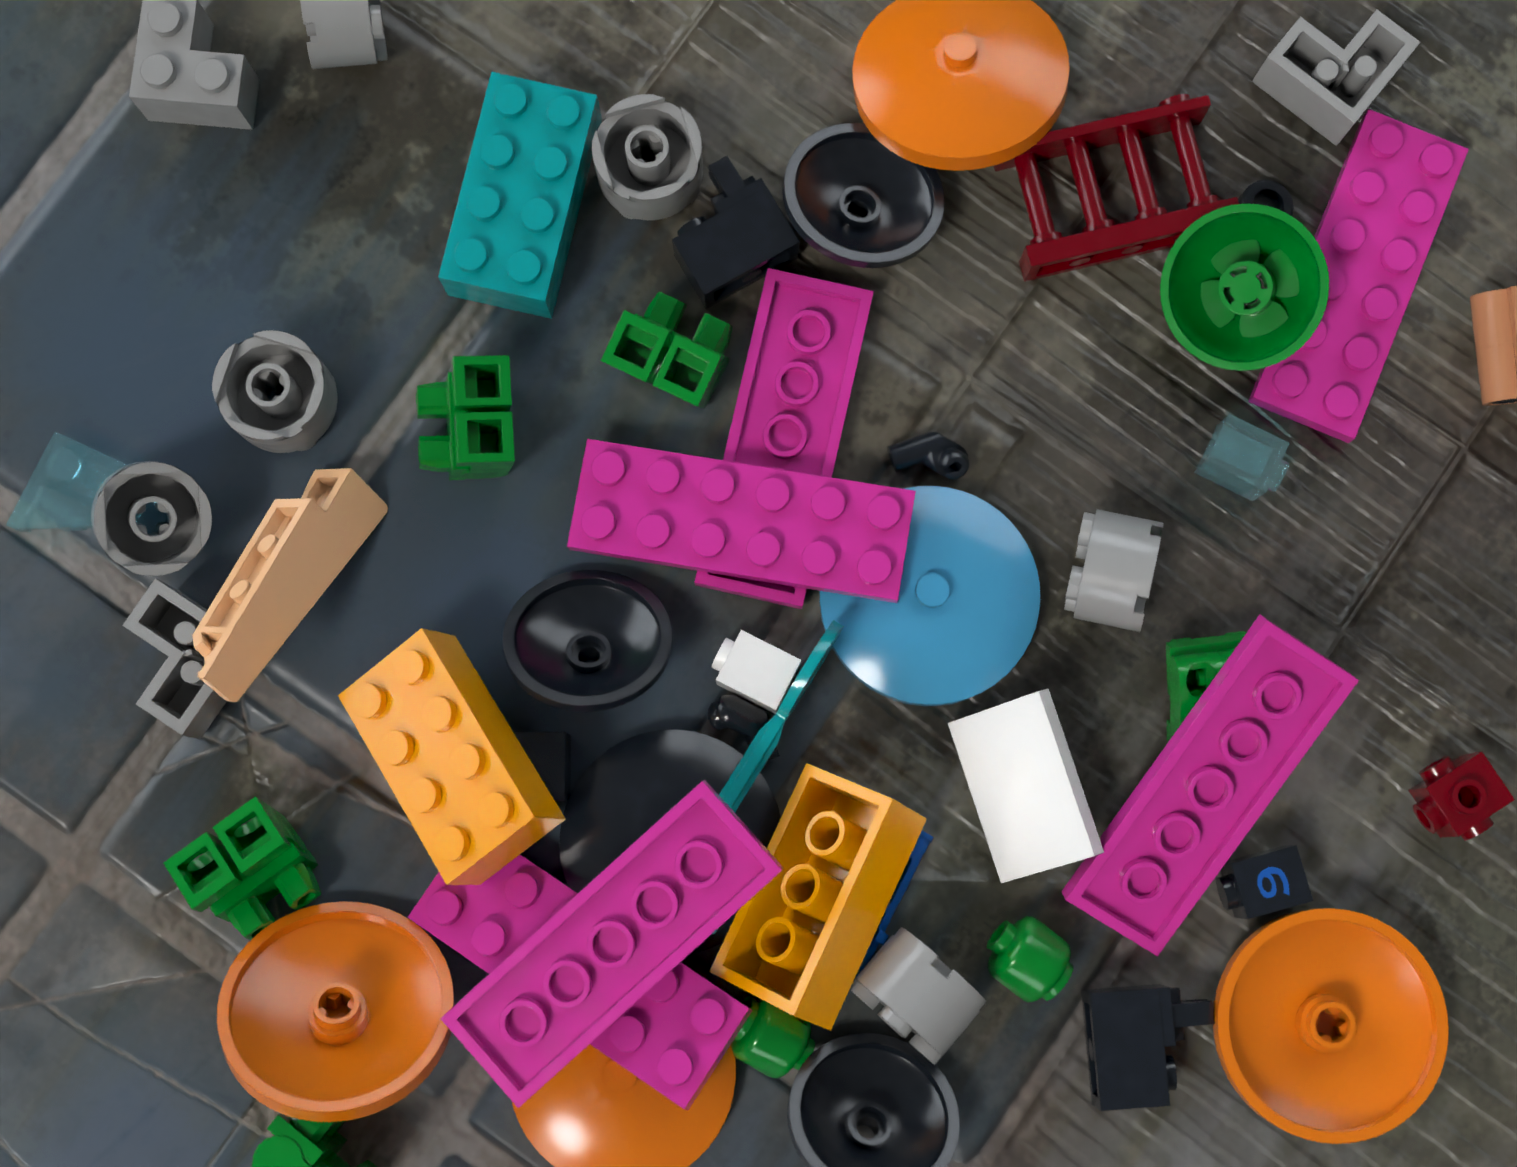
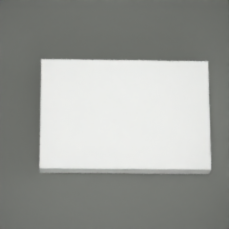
[948,689,1104,883]

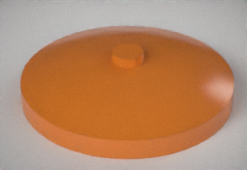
[853,0,1070,171]
[217,901,454,1122]
[1213,908,1449,1144]
[512,1044,736,1167]

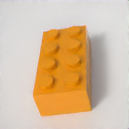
[338,628,566,885]
[709,763,927,1031]

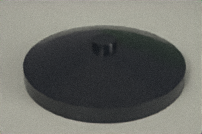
[559,730,781,954]

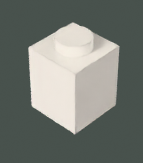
[711,630,801,714]

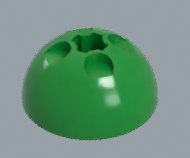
[1160,204,1329,371]

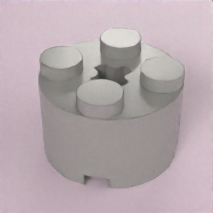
[300,0,388,69]
[592,94,704,220]
[212,330,337,453]
[91,461,212,576]
[1064,509,1164,632]
[850,927,986,1065]

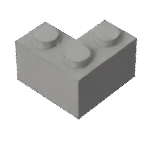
[129,0,260,130]
[1252,10,1420,146]
[122,578,227,740]

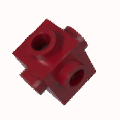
[1408,751,1515,841]

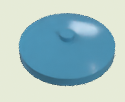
[819,486,1040,706]

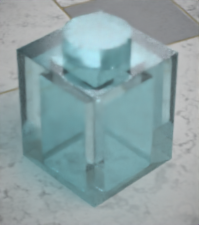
[1194,414,1289,501]

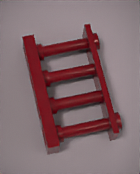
[994,94,1239,282]

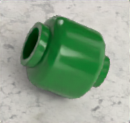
[986,916,1074,1002]
[731,996,815,1079]

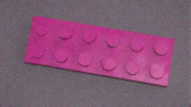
[1248,109,1469,443]
[694,268,874,609]
[567,439,916,603]
[1061,615,1359,956]
[440,780,783,1108]
[408,855,752,1110]

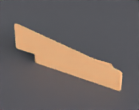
[192,468,388,702]

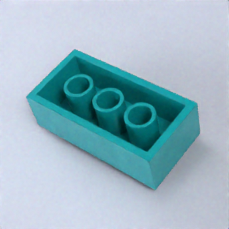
[438,71,602,319]

